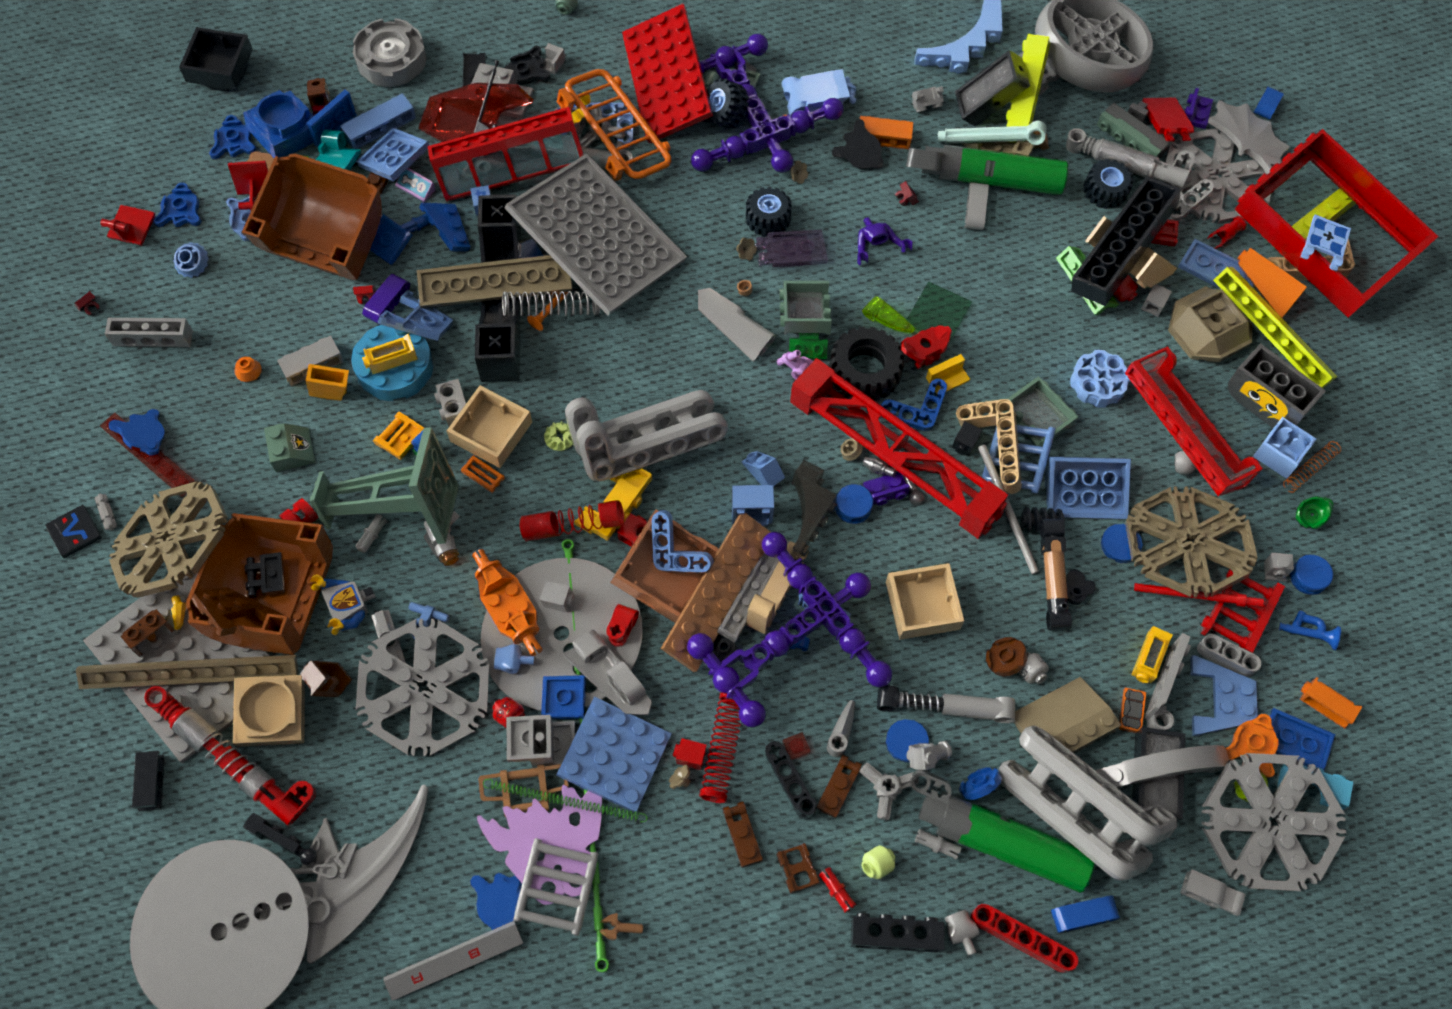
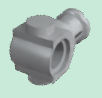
[907,741,952,770]

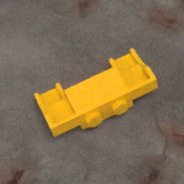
[574,468,652,541]

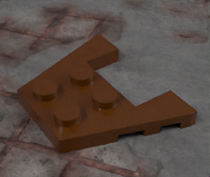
[192,587,284,637]

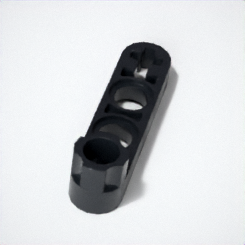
[765,741,817,820]

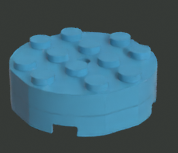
[351,325,433,401]

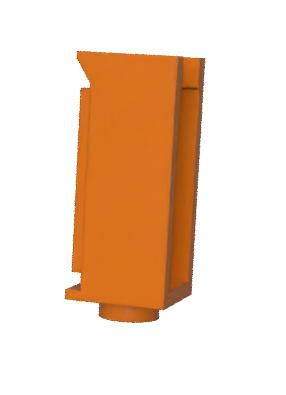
[1300,677,1362,729]

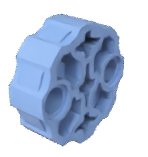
[1070,350,1130,408]

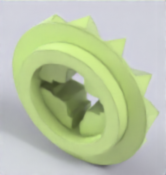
[544,421,573,451]

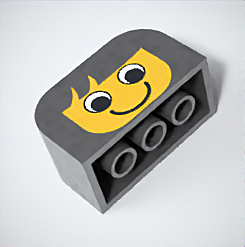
[1228,343,1326,428]

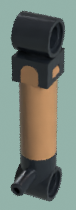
[1040,519,1072,630]

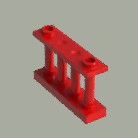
[1201,569,1285,653]

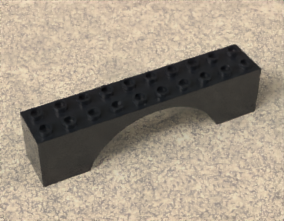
[475,194,521,382]

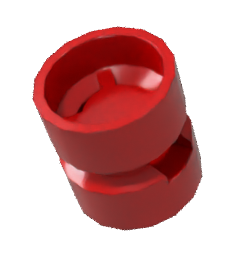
[279,498,319,523]

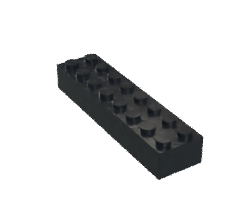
[1071,176,1181,306]

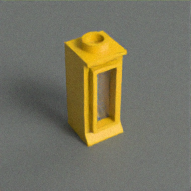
[362,334,418,374]
[1131,626,1173,683]

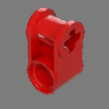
[606,604,639,647]

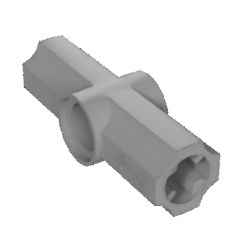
[371,610,406,663]

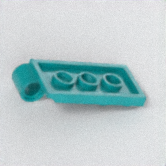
[316,130,362,171]

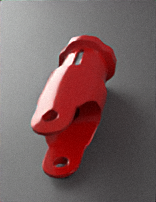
[1207,216,1247,249]

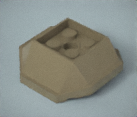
[1168,286,1252,362]

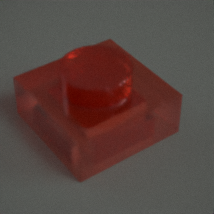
[782,732,811,761]

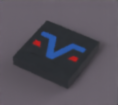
[45,505,102,558]

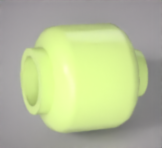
[862,845,895,879]

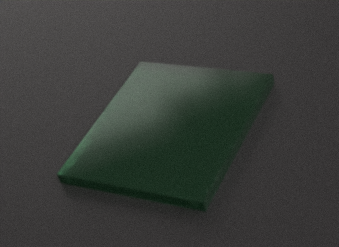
[904,281,972,345]

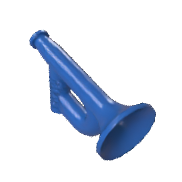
[1279,611,1341,651]

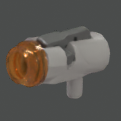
[424,511,460,566]

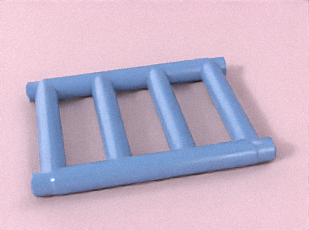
[982,425,1055,494]

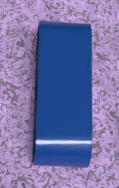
[1051,895,1120,933]

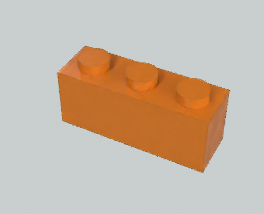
[860,116,913,149]

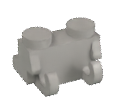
[912,86,944,112]

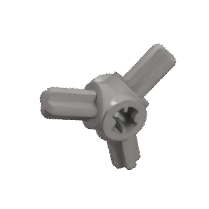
[580,104,625,147]
[860,763,919,820]

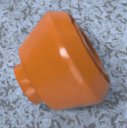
[235,357,262,382]

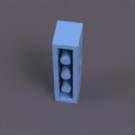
[340,93,416,149]

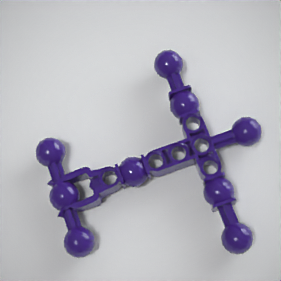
[691,34,844,173]
[687,532,892,728]

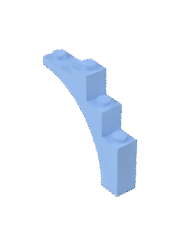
[915,0,1002,73]

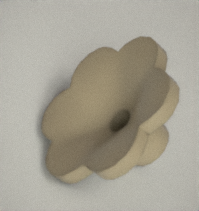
[790,161,808,184]
[736,238,757,260]
[669,765,691,789]

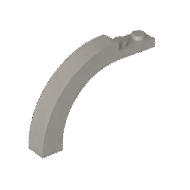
[1095,745,1230,788]

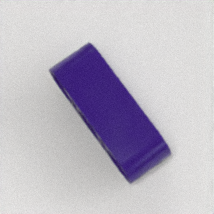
[362,274,410,325]

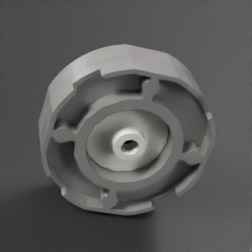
[353,18,426,87]

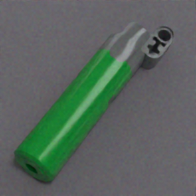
[906,145,1068,196]
[910,770,1095,893]

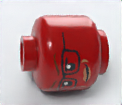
[492,697,525,729]

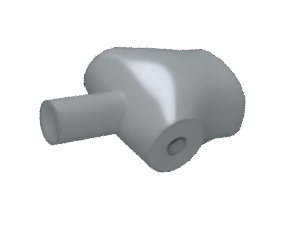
[945,910,979,956]

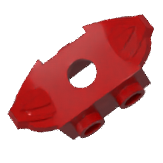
[900,326,952,370]

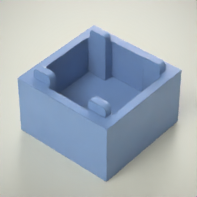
[732,485,774,526]

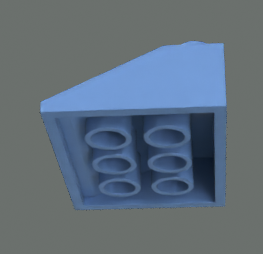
[1045,456,1131,519]

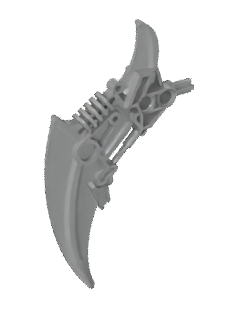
[211,785,428,964]

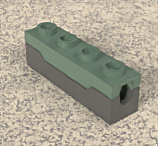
[1097,103,1170,158]

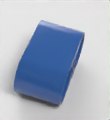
[1253,86,1284,120]

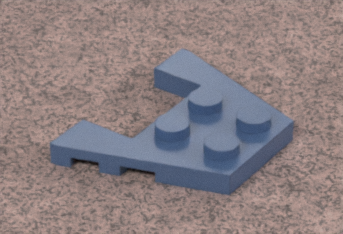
[378,290,453,341]
[1190,655,1258,736]

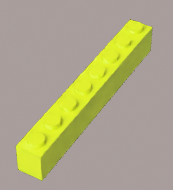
[1213,267,1337,389]

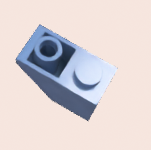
[741,451,785,486]

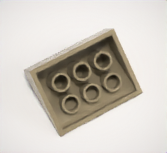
[1014,677,1121,754]

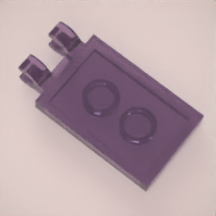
[755,229,828,267]

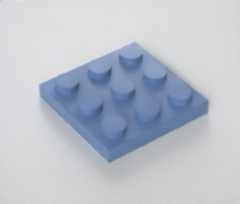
[356,128,430,181]

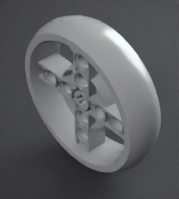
[1035,0,1153,92]

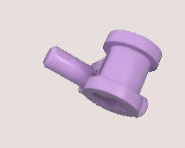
[777,350,813,379]

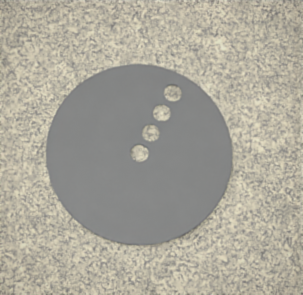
[481,558,643,711]
[130,840,309,1009]

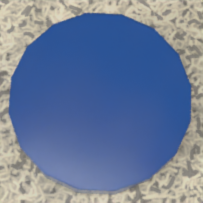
[1101,524,1143,563]
[886,719,929,763]
[959,767,1002,800]

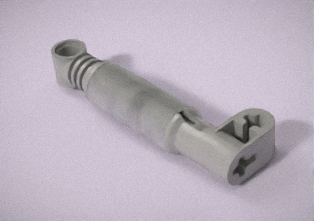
[1066,128,1195,188]

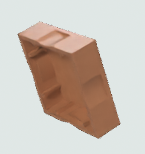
[610,510,718,623]

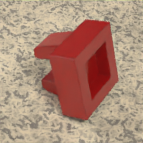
[353,285,376,304]

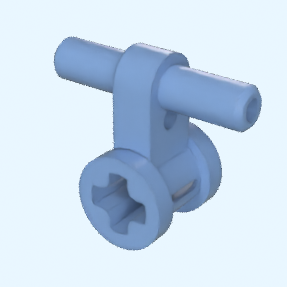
[408,602,449,640]

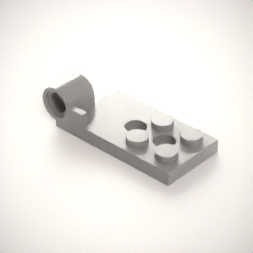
[1144,633,1191,731]

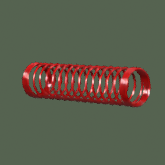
[699,693,741,803]

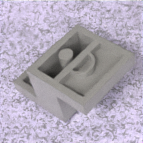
[469,63,533,119]
[507,715,575,768]

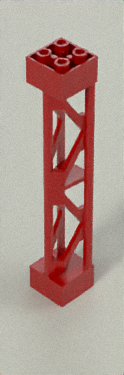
[790,358,1008,539]

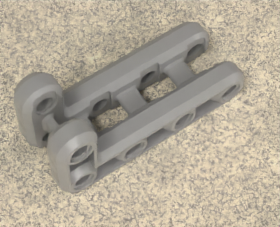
[565,390,728,482]
[998,726,1177,881]

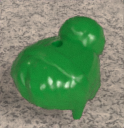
[1295,496,1334,529]

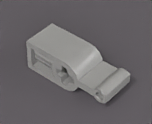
[1180,869,1246,916]

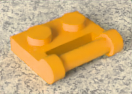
[373,412,424,460]

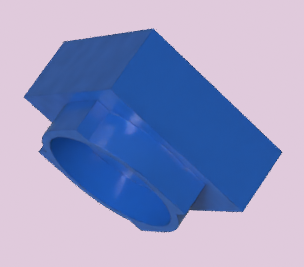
[243,90,314,158]

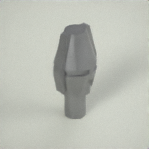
[863,457,897,477]

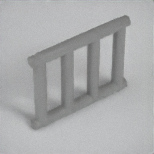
[513,838,599,936]

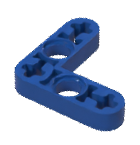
[881,379,947,431]

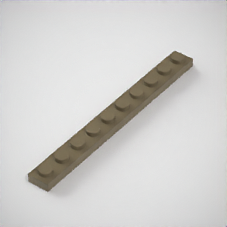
[76,655,299,689]

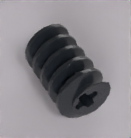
[1020,507,1065,533]

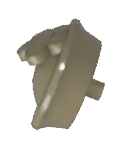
[841,438,863,461]

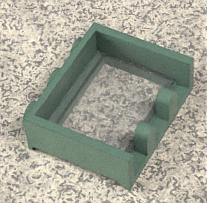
[779,281,832,335]
[1003,376,1078,447]

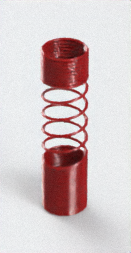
[519,500,624,541]

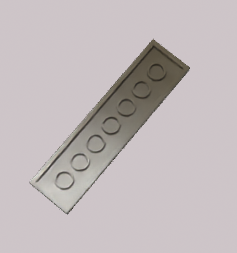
[417,255,572,308]

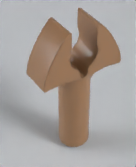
[600,913,643,941]

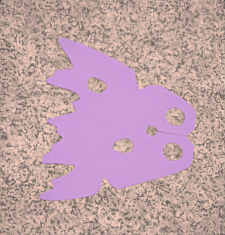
[477,785,602,905]

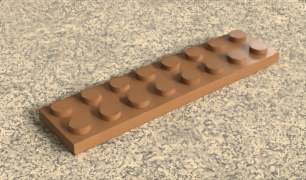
[660,513,771,672]

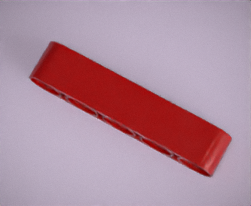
[971,904,1078,973]

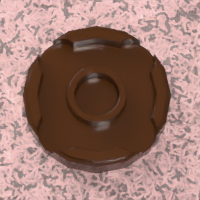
[986,637,1028,676]

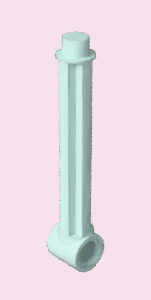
[938,121,1047,145]

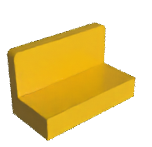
[926,354,970,394]

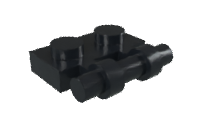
[245,552,285,598]

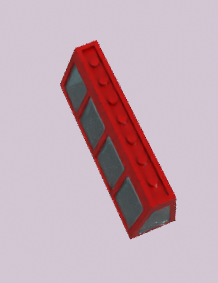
[427,107,584,202]

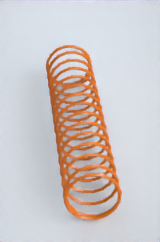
[1283,441,1341,493]

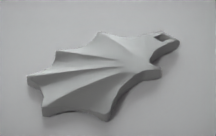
[1208,100,1289,174]

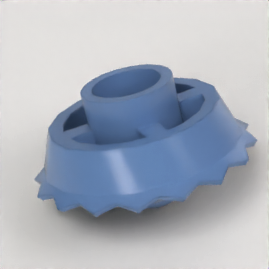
[173,242,209,278]

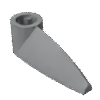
[827,700,855,757]

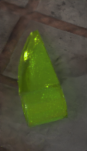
[862,296,915,333]

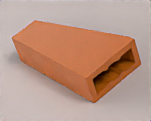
[1238,248,1307,318]

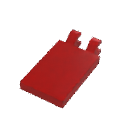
[1142,97,1194,142]

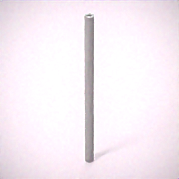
[978,445,1039,574]

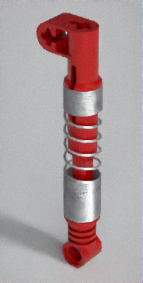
[144,686,316,826]

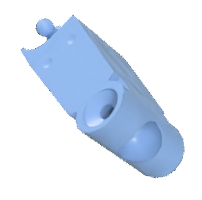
[781,69,856,116]

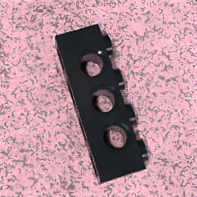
[851,913,944,953]

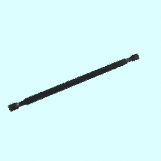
[474,60,499,133]

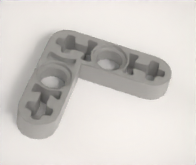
[1169,179,1214,221]

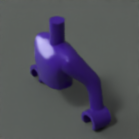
[857,217,913,265]

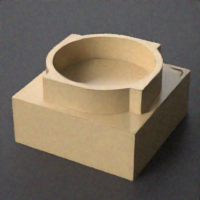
[447,385,532,468]
[886,563,964,640]
[233,675,305,747]

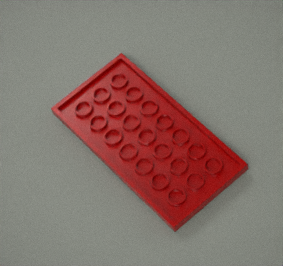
[622,4,713,143]

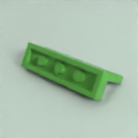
[1056,246,1119,315]

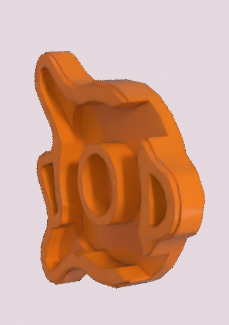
[1226,714,1279,778]

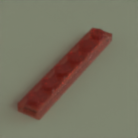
[100,413,196,497]

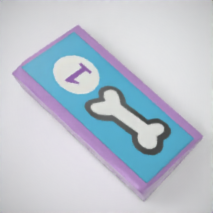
[395,168,435,202]

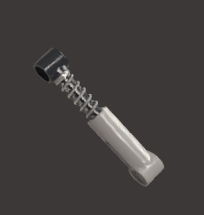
[877,685,1015,724]

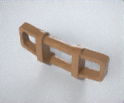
[478,764,569,817]

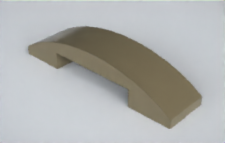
[962,141,1035,156]

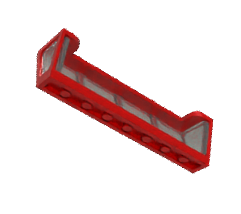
[1125,346,1263,496]

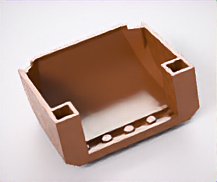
[242,153,382,280]
[186,513,333,655]

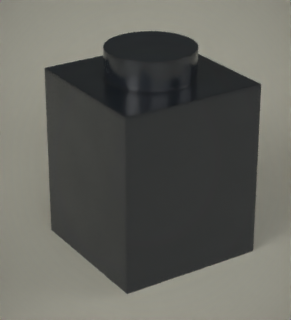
[952,421,982,456]

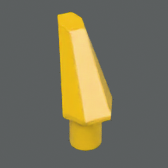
[171,595,186,630]

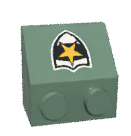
[264,423,316,472]

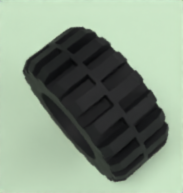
[829,326,904,402]

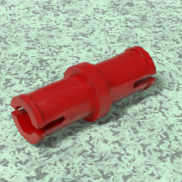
[819,867,857,913]

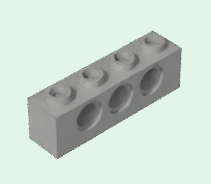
[105,318,193,347]

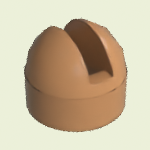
[737,280,753,297]

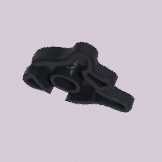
[504,45,551,85]
[832,119,883,169]

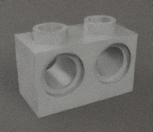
[434,379,466,426]

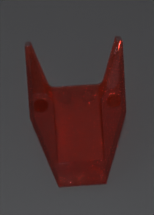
[418,83,534,163]

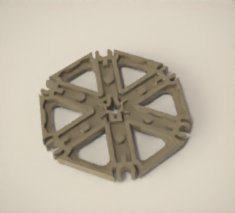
[109,481,228,598]
[1125,486,1258,597]

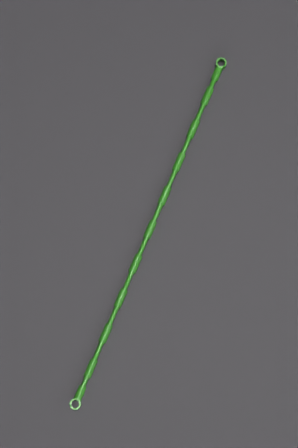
[562,539,609,973]

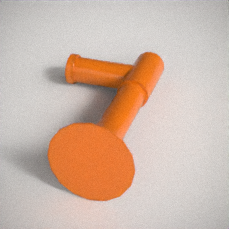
[527,292,568,331]

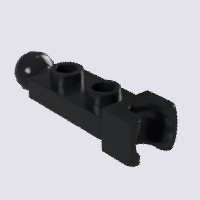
[243,812,318,866]

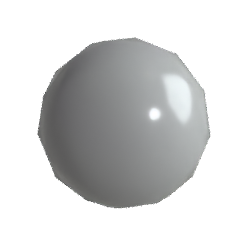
[1175,451,1196,475]

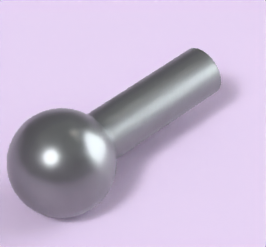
[902,475,925,506]

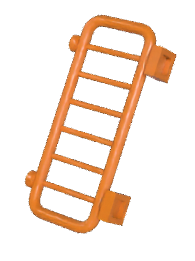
[556,69,672,181]

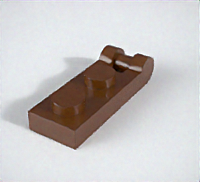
[816,754,862,819]
[722,801,763,868]

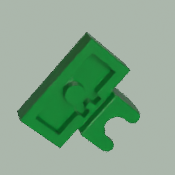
[789,333,828,359]

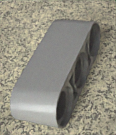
[965,182,989,230]
[1197,634,1262,677]

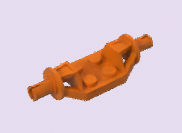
[472,549,543,656]

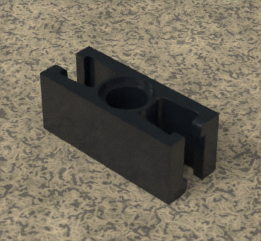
[132,751,165,812]

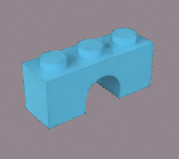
[1277,764,1353,810]

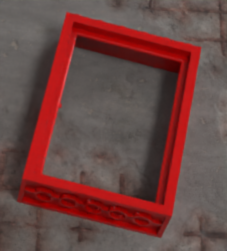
[1234,129,1439,318]

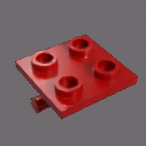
[228,161,269,210]
[100,205,156,246]

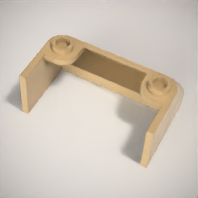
[1086,216,1177,288]

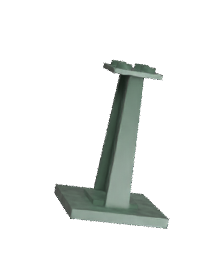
[310,427,459,544]

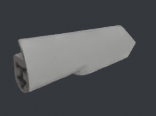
[698,288,776,362]
[563,630,652,715]

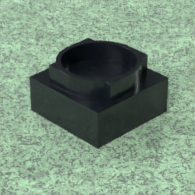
[179,27,253,92]

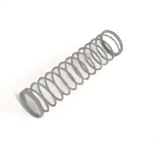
[502,291,600,316]

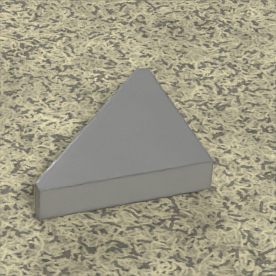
[300,818,339,869]

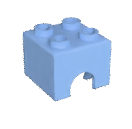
[1253,417,1317,479]

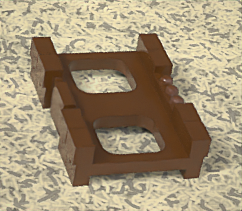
[776,843,820,894]

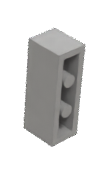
[277,336,344,386]

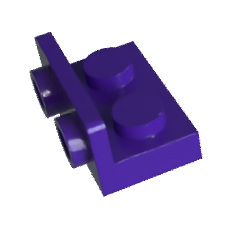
[1184,88,1213,129]
[863,472,910,506]

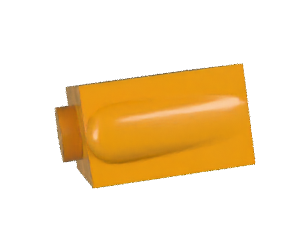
[306,364,349,401]

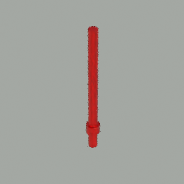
[1134,583,1264,607]

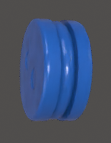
[835,484,873,524]
[1290,555,1333,595]

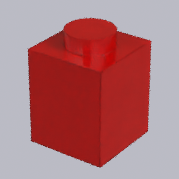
[673,738,707,770]

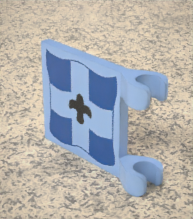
[1301,215,1351,271]

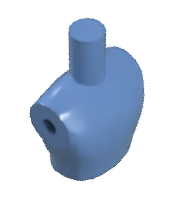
[494,644,534,674]

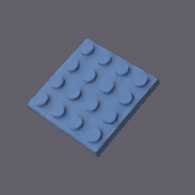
[556,697,671,813]

